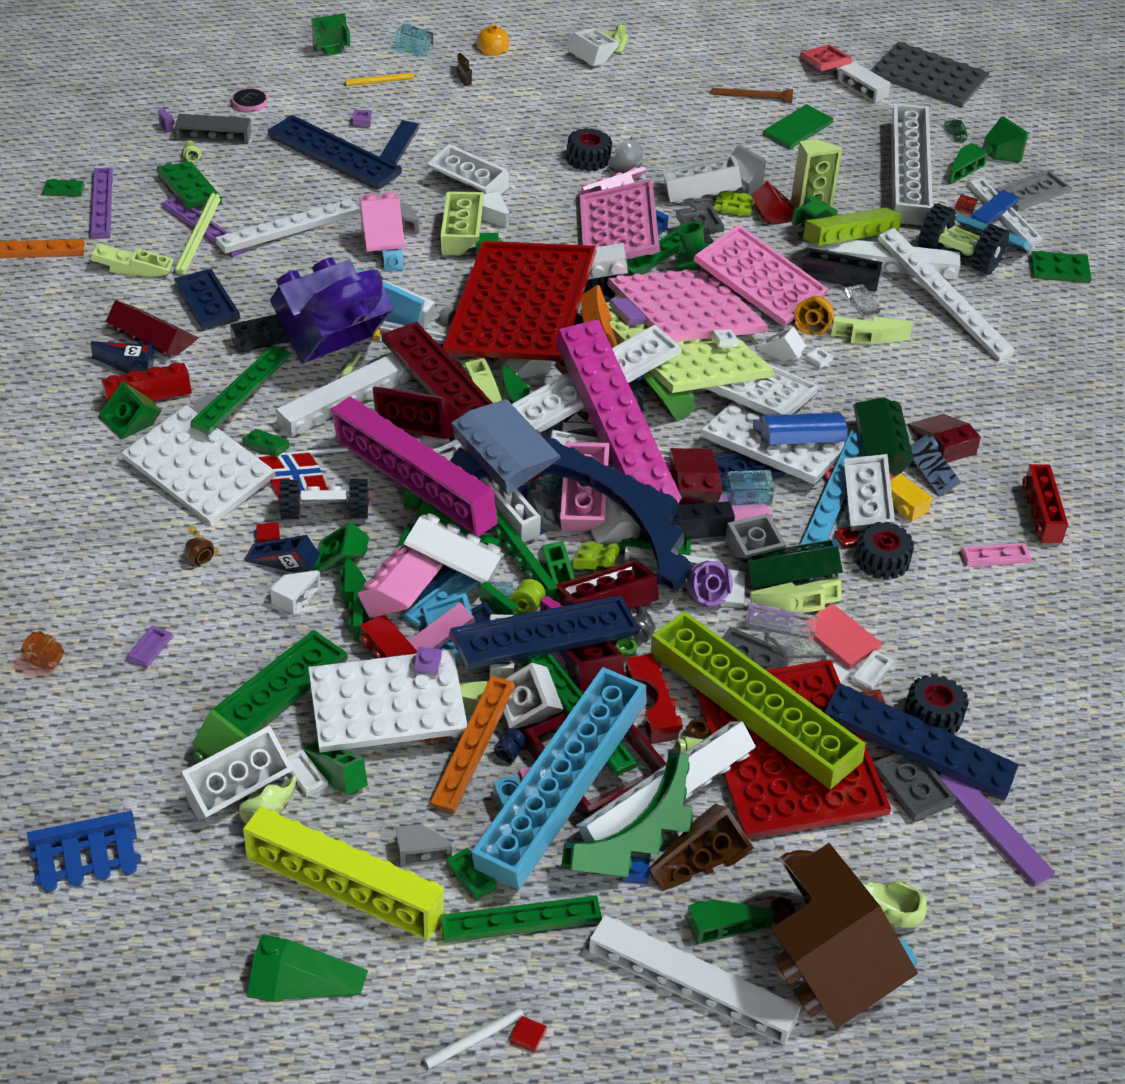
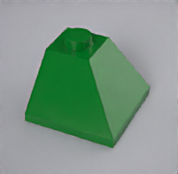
[982,116,1029,162]
[99,381,162,439]
[312,522,369,573]

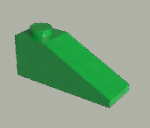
[948,143,988,185]
[537,541,575,606]
[302,741,368,795]
[686,899,774,945]

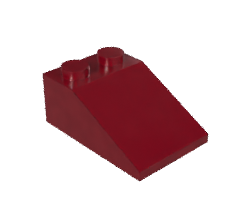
[908,414,981,463]
[669,448,722,505]
[560,641,625,691]

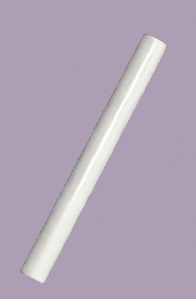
[423,1008,524,1069]

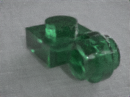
[944,119,968,143]

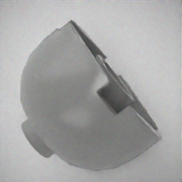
[608,137,643,173]

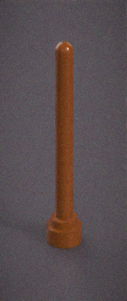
[710,88,793,103]

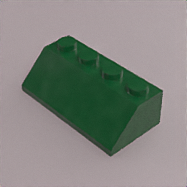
[853,397,914,476]
[748,539,843,590]

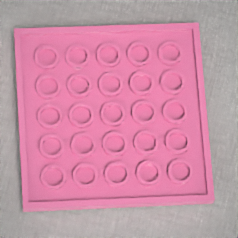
[607,268,768,342]

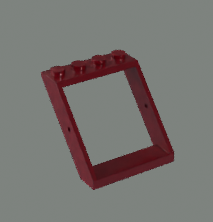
[519,711,666,814]

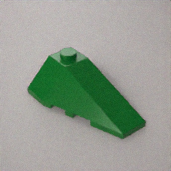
[247,934,368,1002]

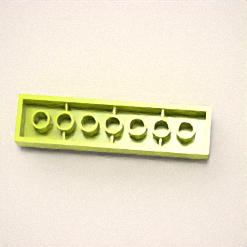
[243,806,444,941]

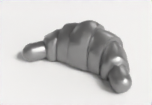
[612,607,656,646]

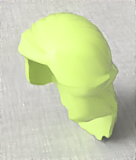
[239,774,296,824]
[863,881,927,928]

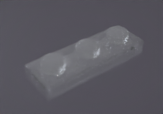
[744,602,818,640]

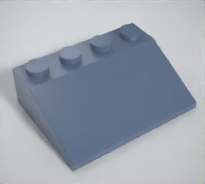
[452,399,560,495]

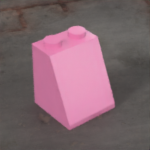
[359,192,405,252]

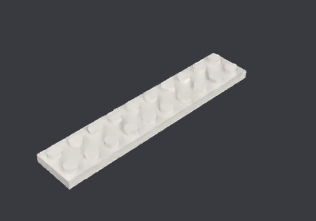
[512,325,681,433]

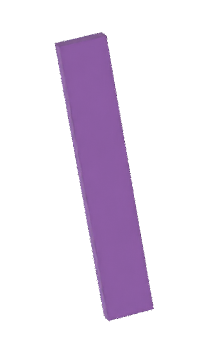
[90,168,113,239]
[161,196,248,258]
[939,773,1055,887]

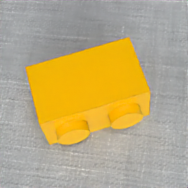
[890,473,932,522]

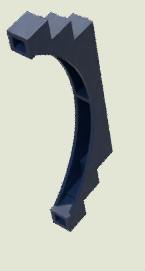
[450,429,690,593]

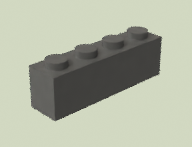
[175,114,251,144]

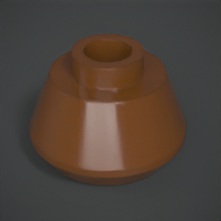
[184,537,214,567]

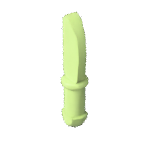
[340,350,361,378]

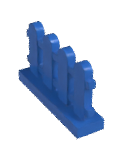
[27,811,142,892]

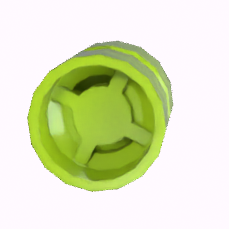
[509,579,546,615]

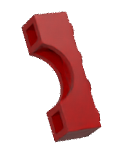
[624,653,683,744]

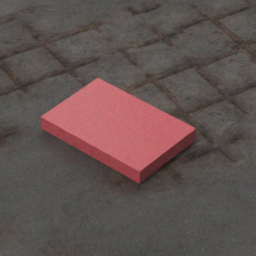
[800,44,852,71]
[800,603,882,670]

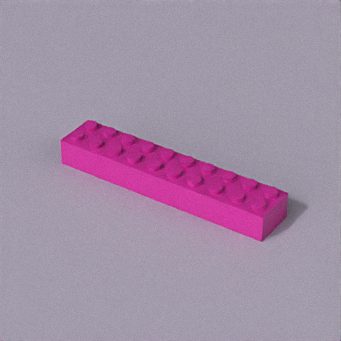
[556,319,682,505]
[330,396,498,537]

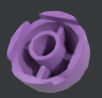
[686,561,733,606]

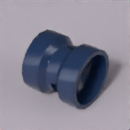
[494,728,527,763]

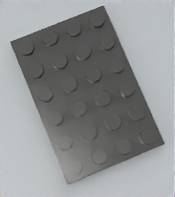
[870,41,989,108]

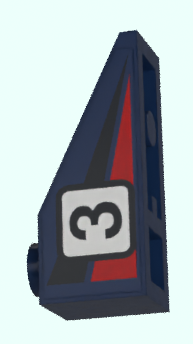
[90,341,155,374]
[244,534,320,573]

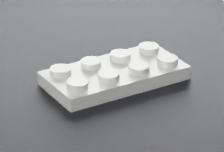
[844,454,895,531]

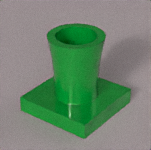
[677,221,713,271]

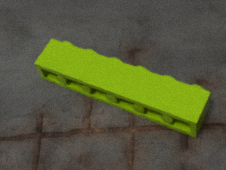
[803,208,902,246]

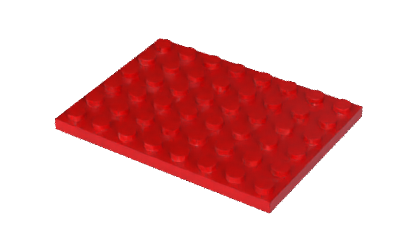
[442,241,597,361]
[694,659,891,839]

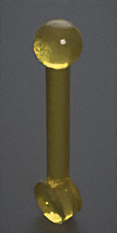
[188,525,219,555]

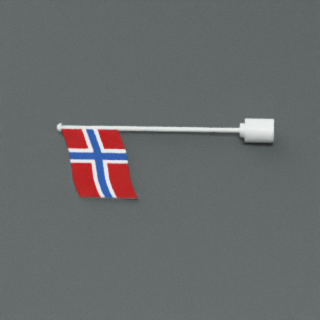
[255,435,449,499]

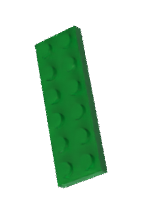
[210,629,348,737]

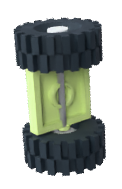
[918,203,1010,275]

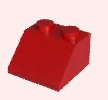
[751,181,795,225]

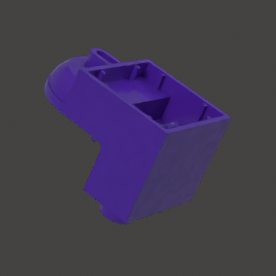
[270,257,394,364]

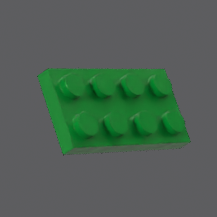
[157,161,222,209]

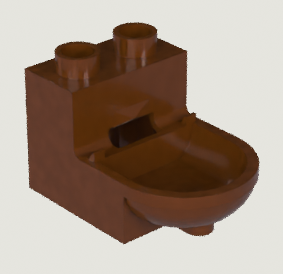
[772,843,918,1029]

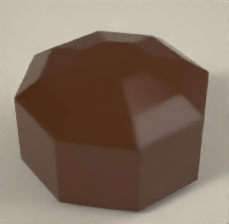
[686,719,710,740]
[770,897,795,923]

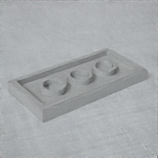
[995,169,1072,212]

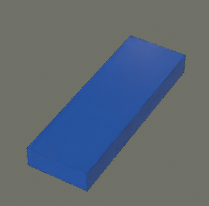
[971,190,1018,225]

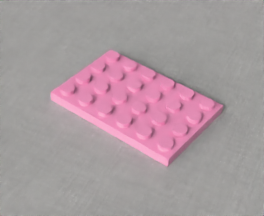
[580,179,660,259]
[693,225,829,327]

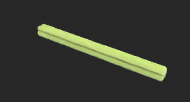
[175,193,220,275]

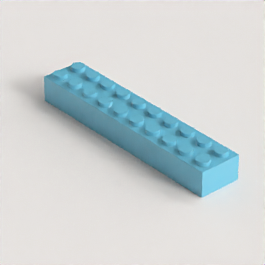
[472,667,647,890]

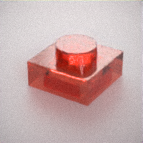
[955,194,978,214]

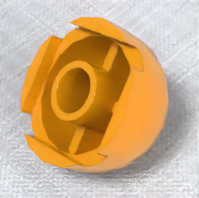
[476,25,510,56]
[794,296,835,336]

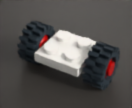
[279,479,369,519]

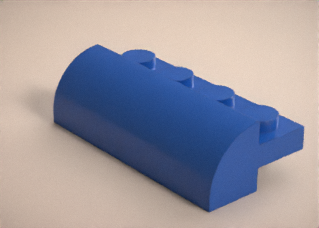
[753,412,847,445]

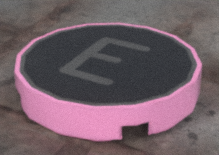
[232,88,267,112]

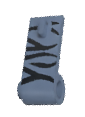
[911,435,961,496]

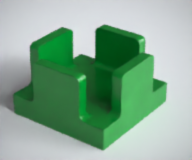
[311,14,350,56]
[792,194,838,242]

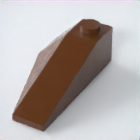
[648,804,754,890]

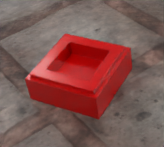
[256,522,280,543]
[834,526,860,550]
[510,1016,547,1053]

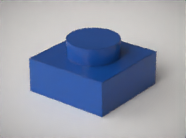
[622,857,650,884]

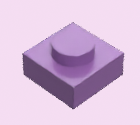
[158,109,175,133]
[353,110,372,126]
[414,647,442,675]

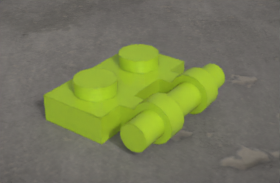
[714,191,754,217]
[573,541,620,569]

